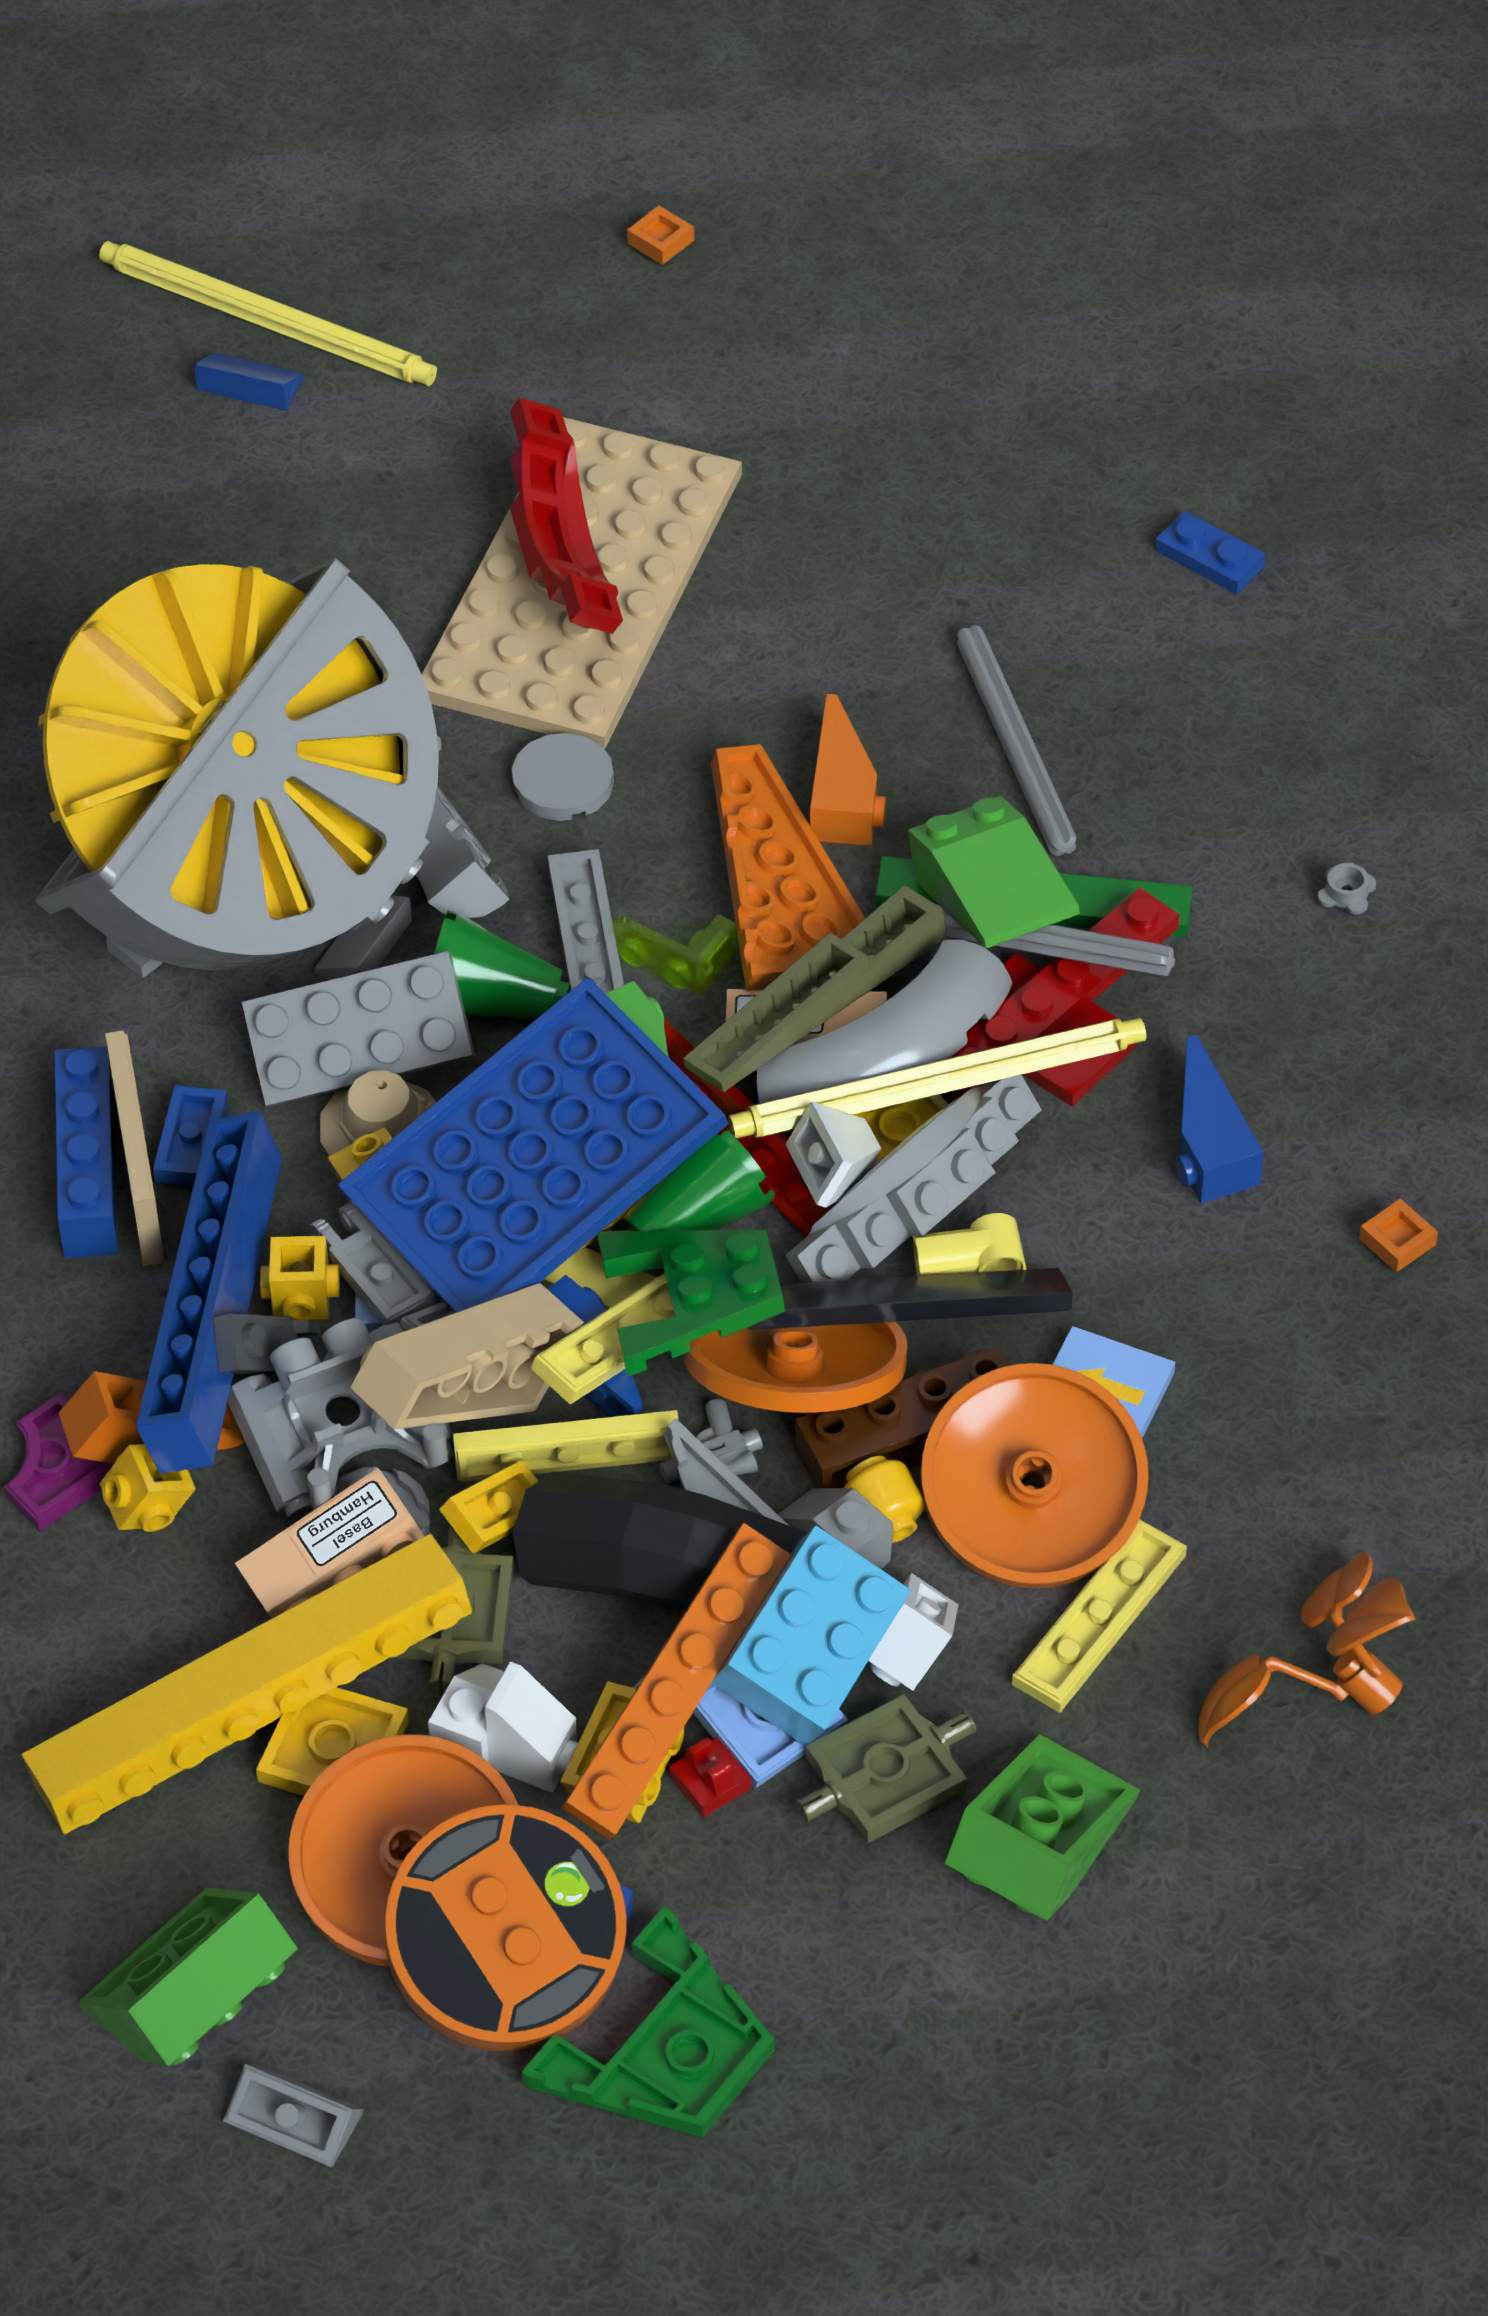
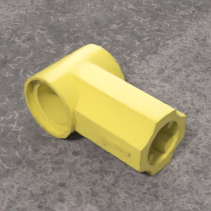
[913,1213,1026,1276]

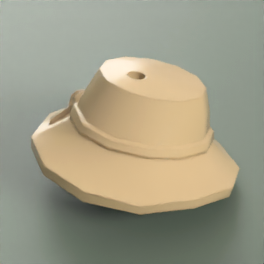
[320,1070,436,1156]

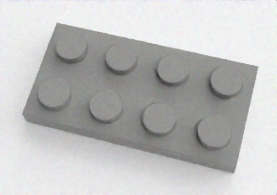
[242,951,475,1107]

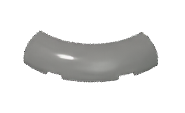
[416,786,509,919]
[757,940,1013,1133]

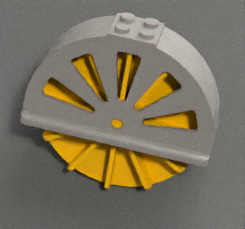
[35,557,439,970]

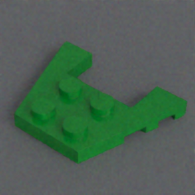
[597,1230,785,1376]
[521,1906,775,2138]

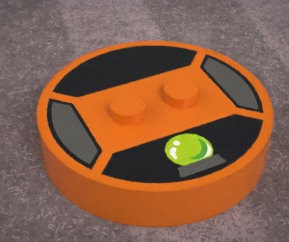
[384,1805,626,2051]

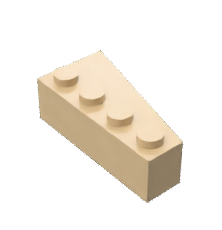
[350,1283,584,1429]

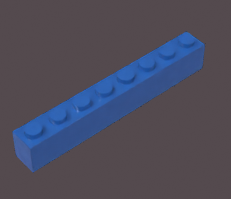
[136,1111,282,1474]

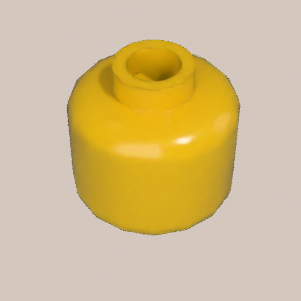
[844,1456,925,1543]

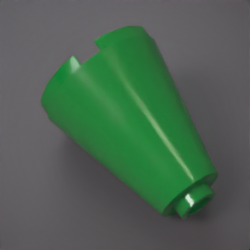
[434,910,570,1020]
[622,1129,775,1231]

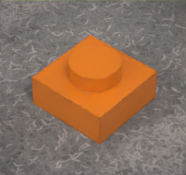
[627,205,694,265]
[1359,1198,1438,1273]

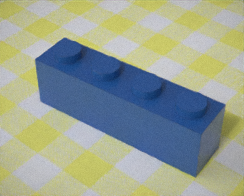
[55,1046,119,1258]

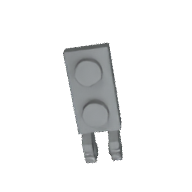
[310,1202,435,1326]

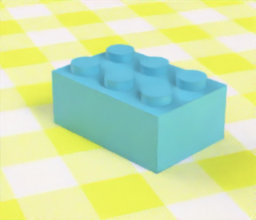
[712,1525,912,1746]

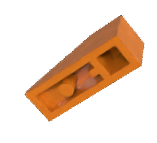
[810,694,886,846]
[59,1371,245,1464]

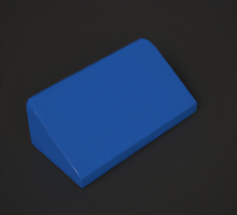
[194,353,304,411]

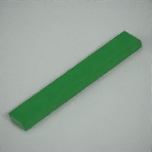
[875,856,1192,937]

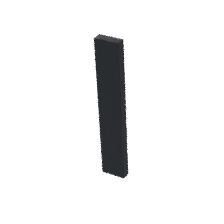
[747,1268,1073,1330]

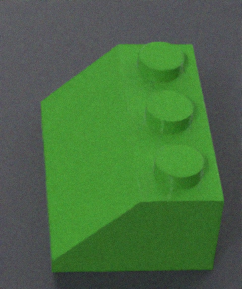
[77,1887,298,2067]

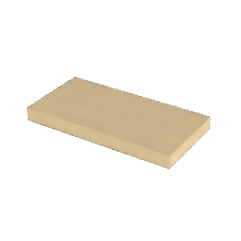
[105,1030,164,1266]

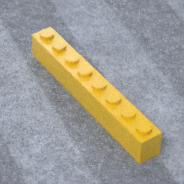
[21,1533,473,1835]

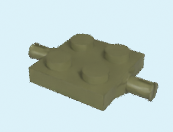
[391,1523,514,1694]
[795,1694,977,1843]

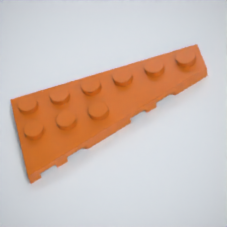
[711,744,865,990]

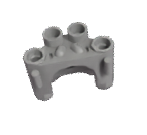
[228,1318,454,1521]

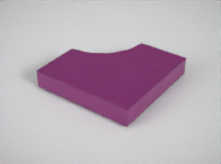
[4,1392,114,1532]

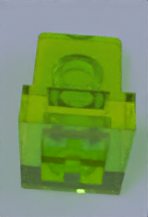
[613,914,736,996]

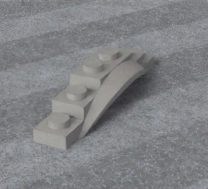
[785,1075,1042,1283]

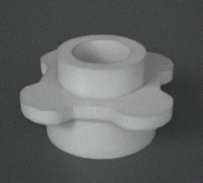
[1318,863,1376,915]

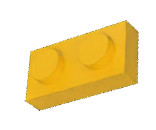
[439,1460,538,1554]

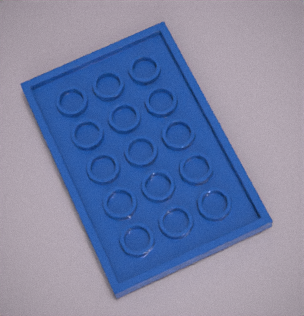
[338,976,729,1313]

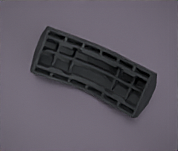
[513,1471,808,1612]

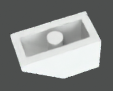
[785,1101,881,1207]
[868,1573,958,1691]
[485,1662,578,1793]
[428,1663,504,1762]

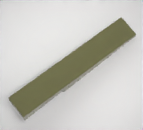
[683,885,947,1092]

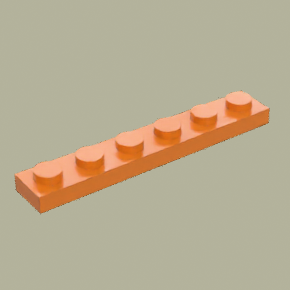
[561,1523,791,1840]

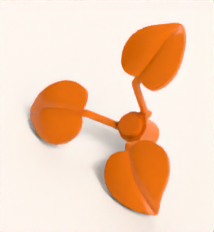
[1198,1550,1415,1748]

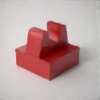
[669,1737,751,1818]

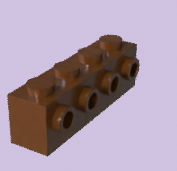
[795,1345,1011,1488]

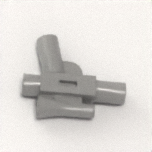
[659,1399,763,1484]

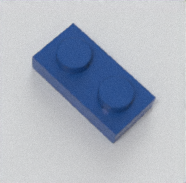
[1155,510,1266,595]
[153,1085,229,1186]

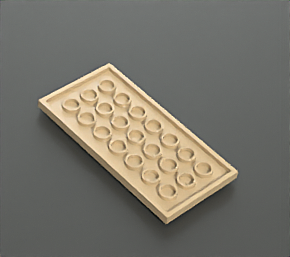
[422,417,742,749]

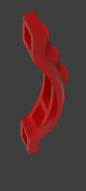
[510,397,623,634]

